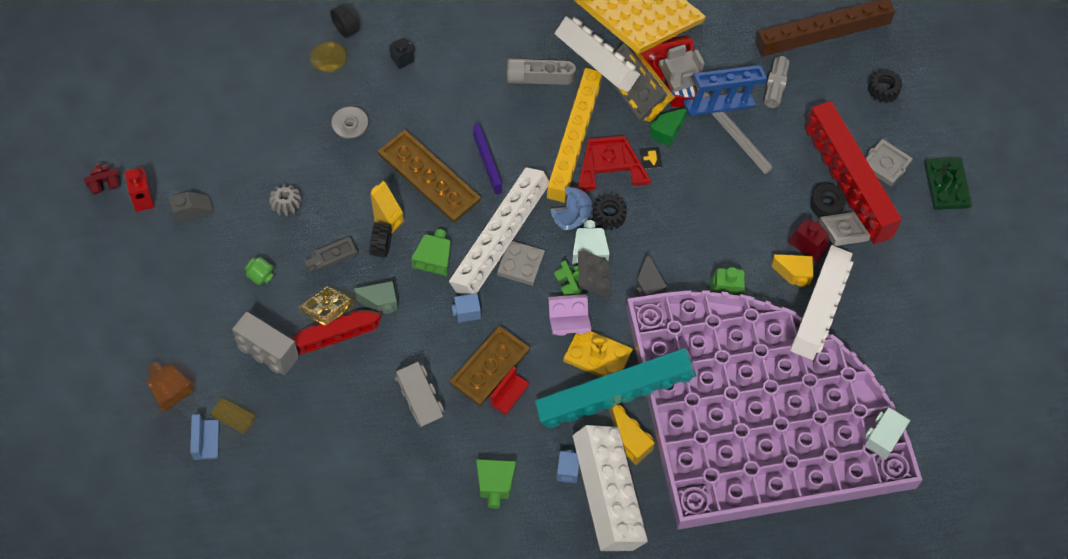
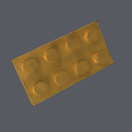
[449,326,530,407]

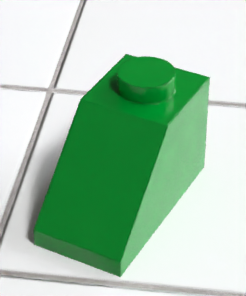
[649,109,687,147]

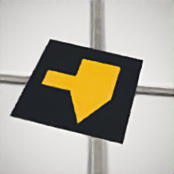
[639,147,663,169]

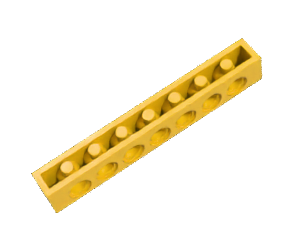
[547,68,602,203]

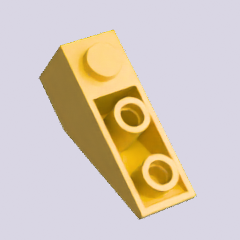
[371,181,404,233]
[609,405,655,465]

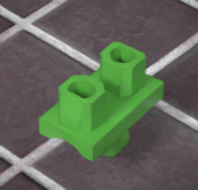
[554,260,583,296]

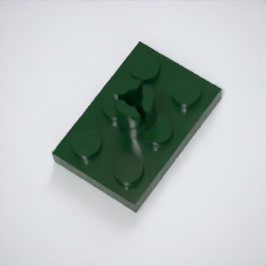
[924,157,972,210]

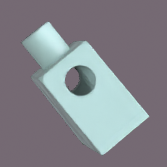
[572,220,609,264]

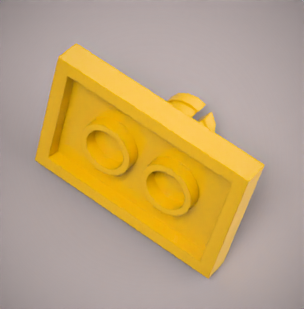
[563,331,633,377]

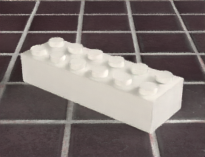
[573,425,648,551]

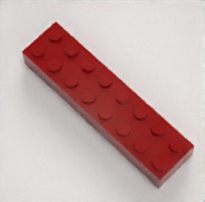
[805,101,902,245]

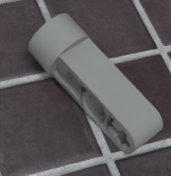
[507,58,576,85]

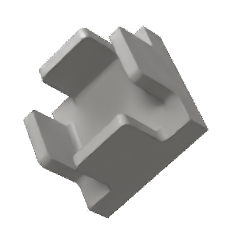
[658,45,704,93]

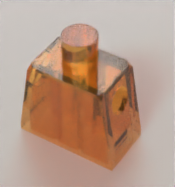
[146,362,195,413]

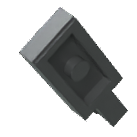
[304,237,358,272]

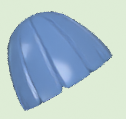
[551,187,593,230]

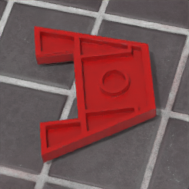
[578,136,651,191]

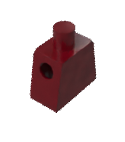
[787,219,829,263]

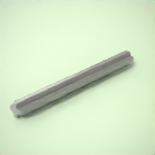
[703,92,773,174]

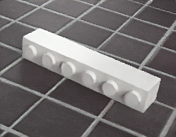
[554,16,640,92]

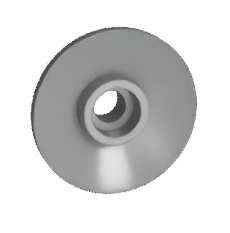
[332,107,368,139]

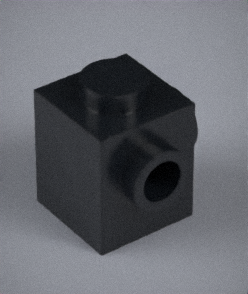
[389,37,415,70]

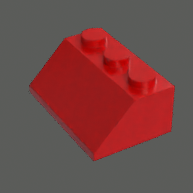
[640,36,694,80]

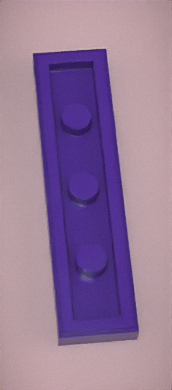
[473,124,502,195]

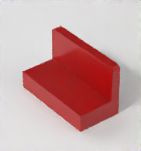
[490,367,529,416]

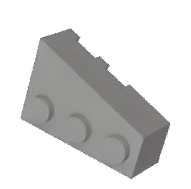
[393,362,444,428]

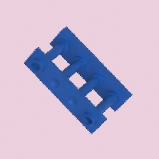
[683,65,767,116]

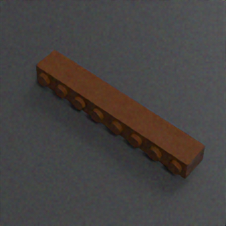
[755,0,895,57]

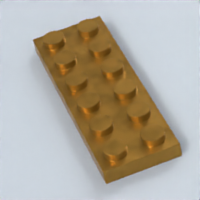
[378,129,481,223]

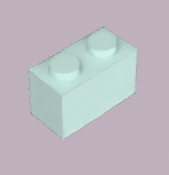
[865,408,910,459]

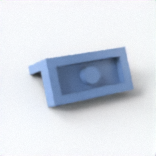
[190,414,219,460]

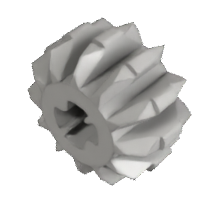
[269,184,302,216]

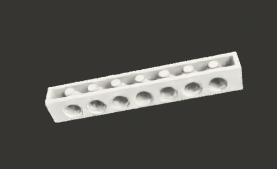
[449,168,549,295]

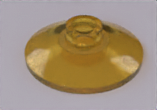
[310,42,346,72]

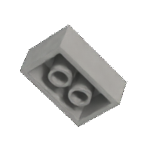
[232,312,299,376]

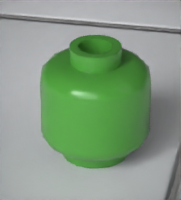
[244,257,274,286]

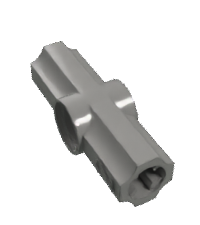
[764,56,790,108]

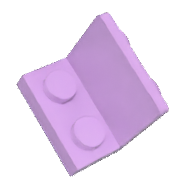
[548,294,592,336]

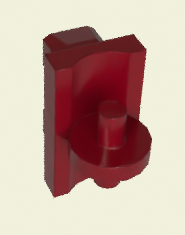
[83,162,120,195]

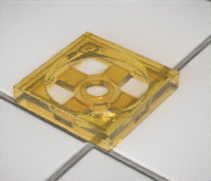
[299,286,354,326]

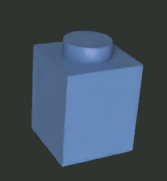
[451,294,481,323]
[557,450,579,483]

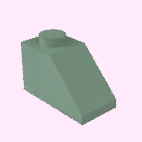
[354,281,398,314]

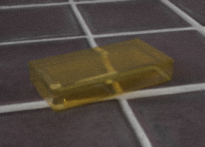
[210,398,256,434]

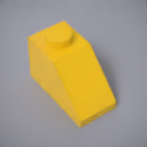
[771,254,813,287]

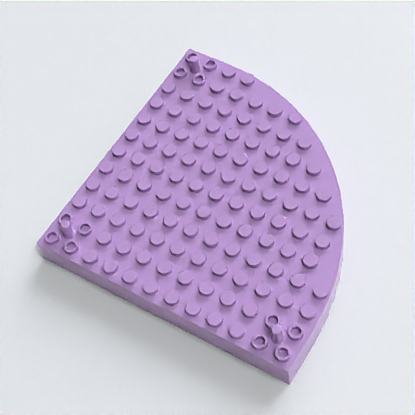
[626,290,922,530]

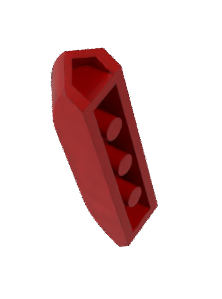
[292,310,382,355]

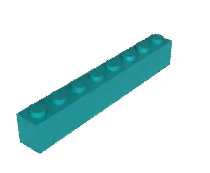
[535,348,697,428]

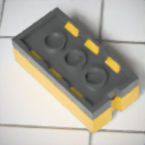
[611,43,675,122]

